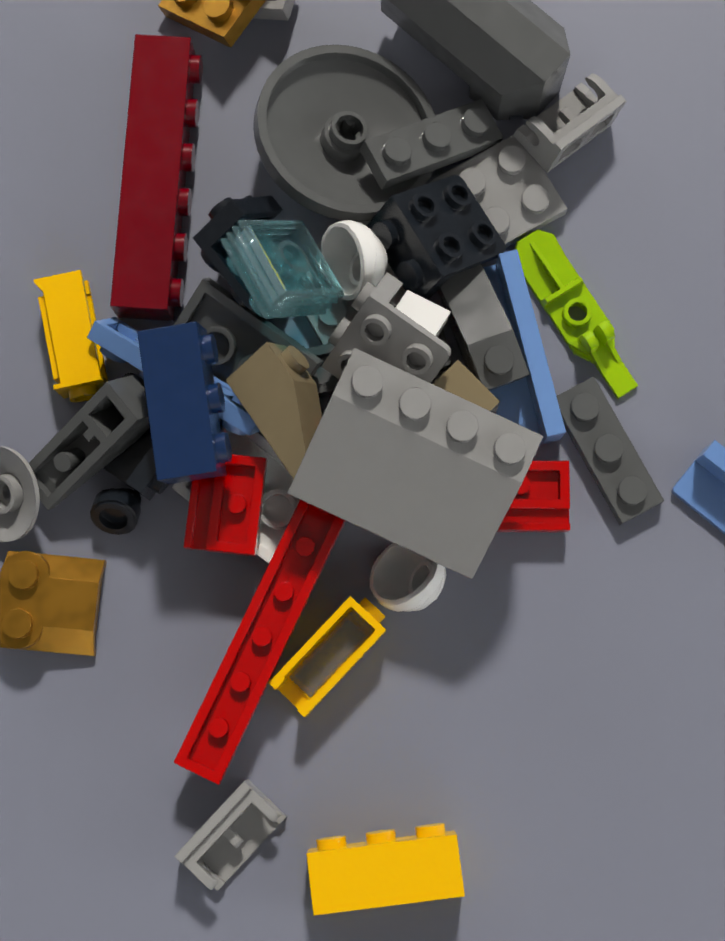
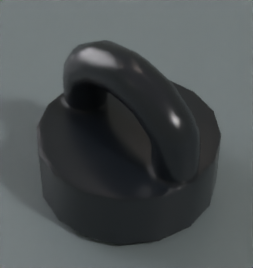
[90,488,141,535]

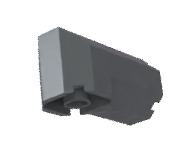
[381,0,571,120]

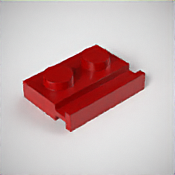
[183,454,268,557]
[497,461,570,532]

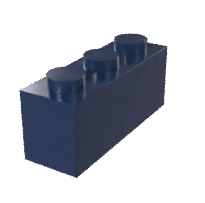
[137,321,232,484]

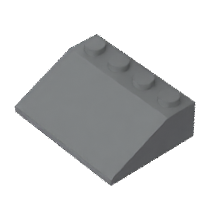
[287,348,543,579]

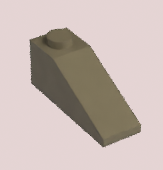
[226,342,322,479]

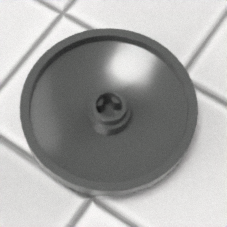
[253,45,435,222]

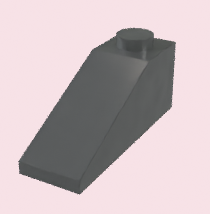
[437,264,530,391]
[29,374,150,510]

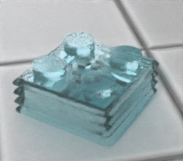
[221,220,344,319]

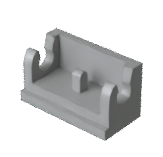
[513,73,627,173]
[174,779,287,891]

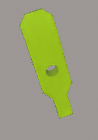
[515,230,638,399]

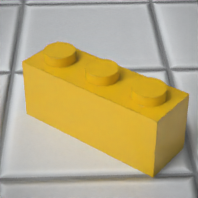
[306,823,465,916]

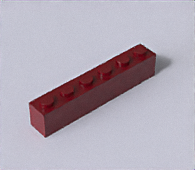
[110,34,203,321]

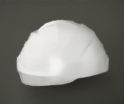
[321,220,388,301]
[370,543,447,612]

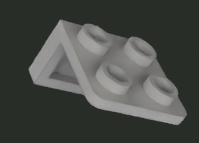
[321,272,451,383]

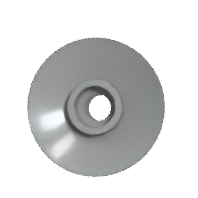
[0,446,40,542]

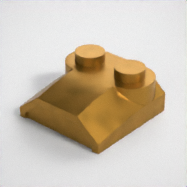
[0,551,107,656]

